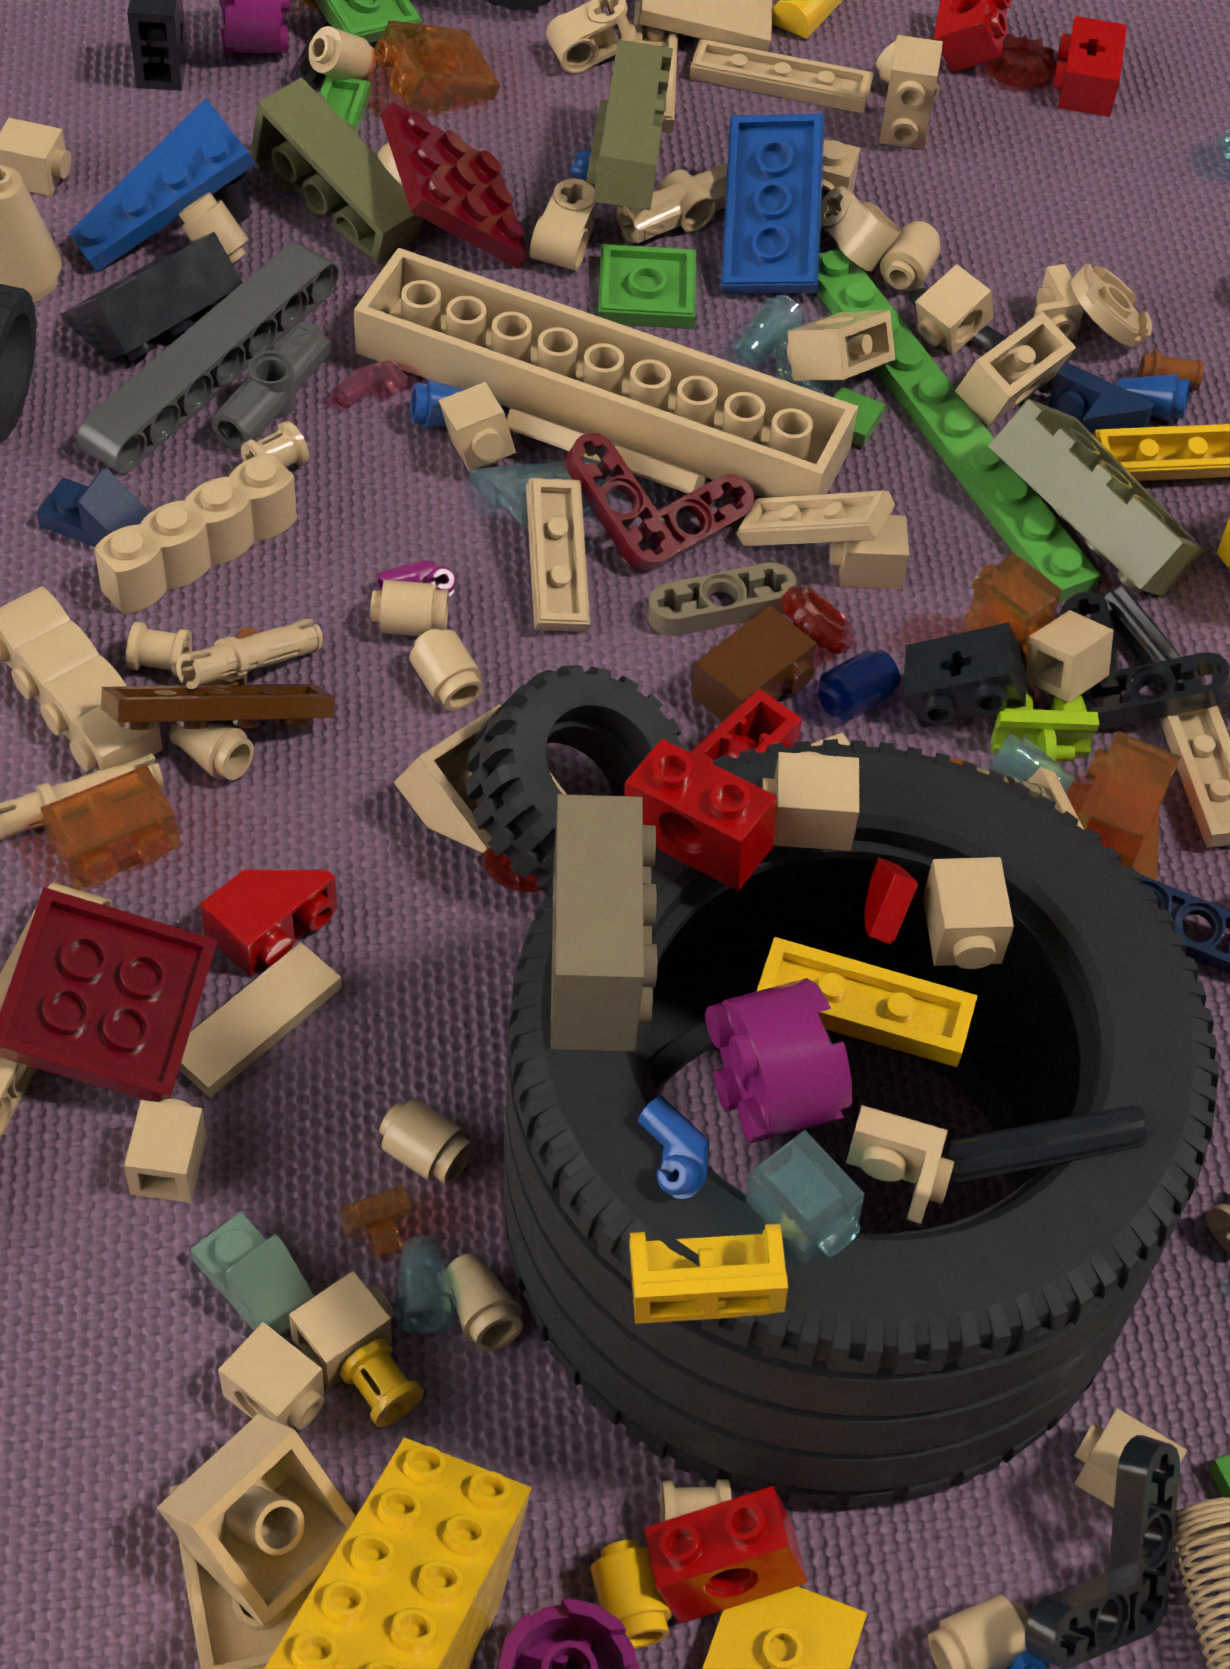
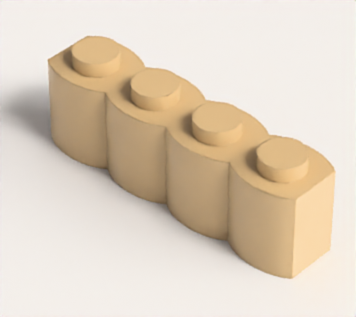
[94,453,297,614]
[0,586,163,772]

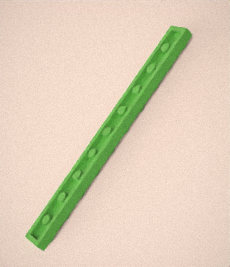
[817,247,1101,605]

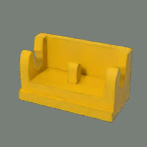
[629,1224,788,1324]

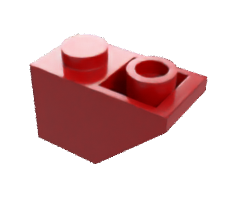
[200,869,338,977]

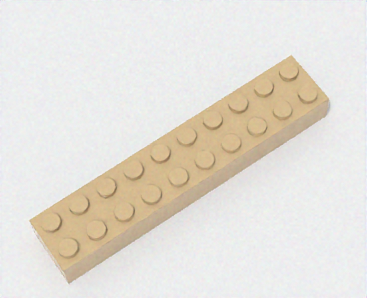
[354,248,858,498]

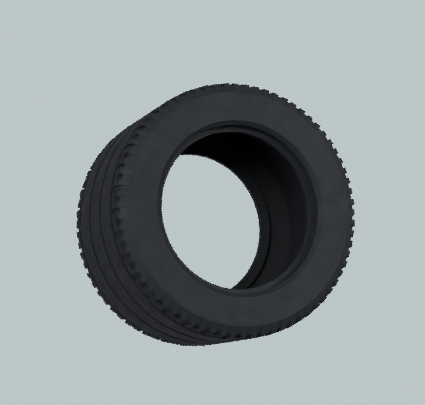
[502,739,1219,1509]

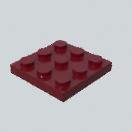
[380,102,530,269]
[0,887,218,1102]

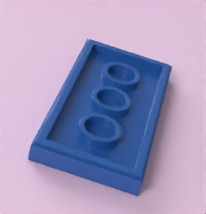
[721,113,825,294]

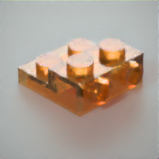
[375,20,500,111]

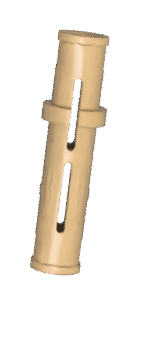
[176,619,323,689]
[0,753,164,840]

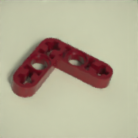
[566,433,754,572]

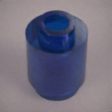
[818,650,901,721]

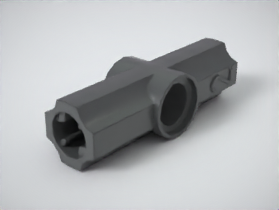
[212,321,331,451]

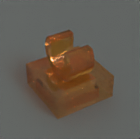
[338,1185,411,1260]

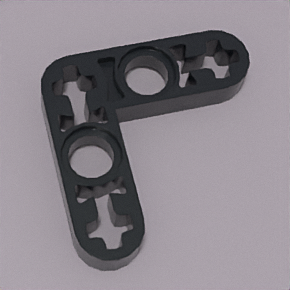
[1061,592,1230,729]
[1025,1435,1180,1669]

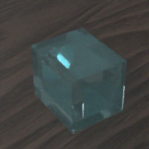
[746,1130,865,1264]

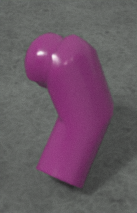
[376,560,457,597]

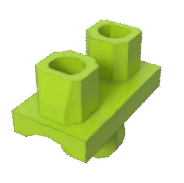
[990,692,1099,771]

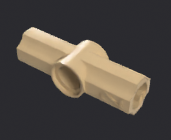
[616,162,728,245]

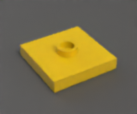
[702,1586,867,1669]

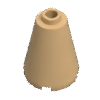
[0,165,62,302]

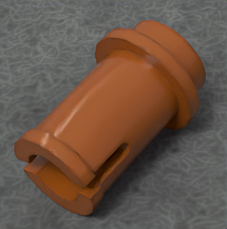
[1138,349,1204,391]

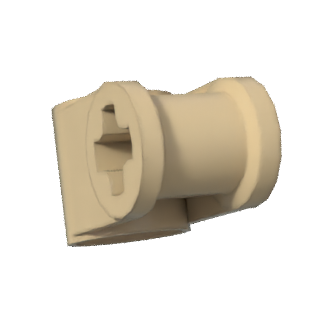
[546,0,637,74]
[530,178,595,271]
[821,186,901,271]

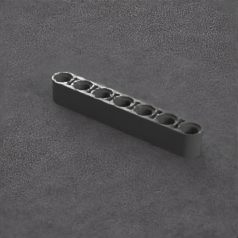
[77,242,339,474]

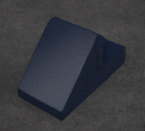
[1048,362,1154,435]
[36,468,150,547]

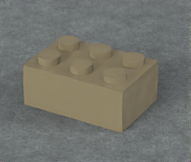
[550,794,657,1052]

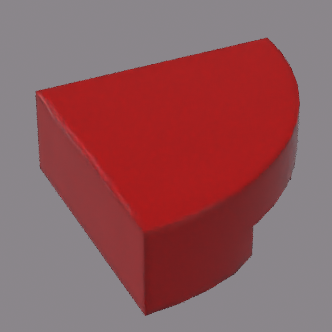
[864,858,918,944]

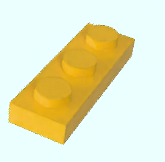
[756,937,978,1067]

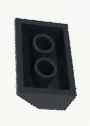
[60,232,243,361]

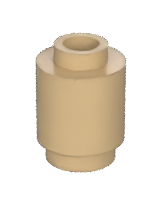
[309,26,376,80]
[178,192,248,264]
[880,221,940,291]
[370,580,449,636]
[409,629,483,711]
[379,1098,474,1185]
[928,1594,1029,1669]

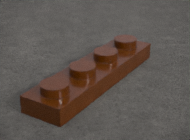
[101,684,335,730]

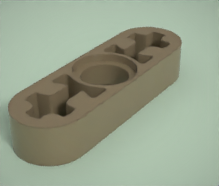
[648,562,797,636]

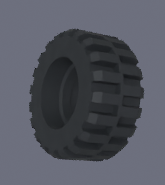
[466,665,690,890]

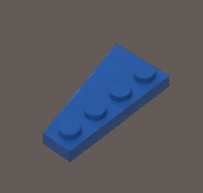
[68,98,256,273]

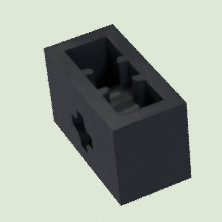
[127,0,188,91]
[903,622,1026,728]

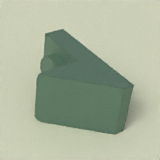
[190,1212,315,1338]

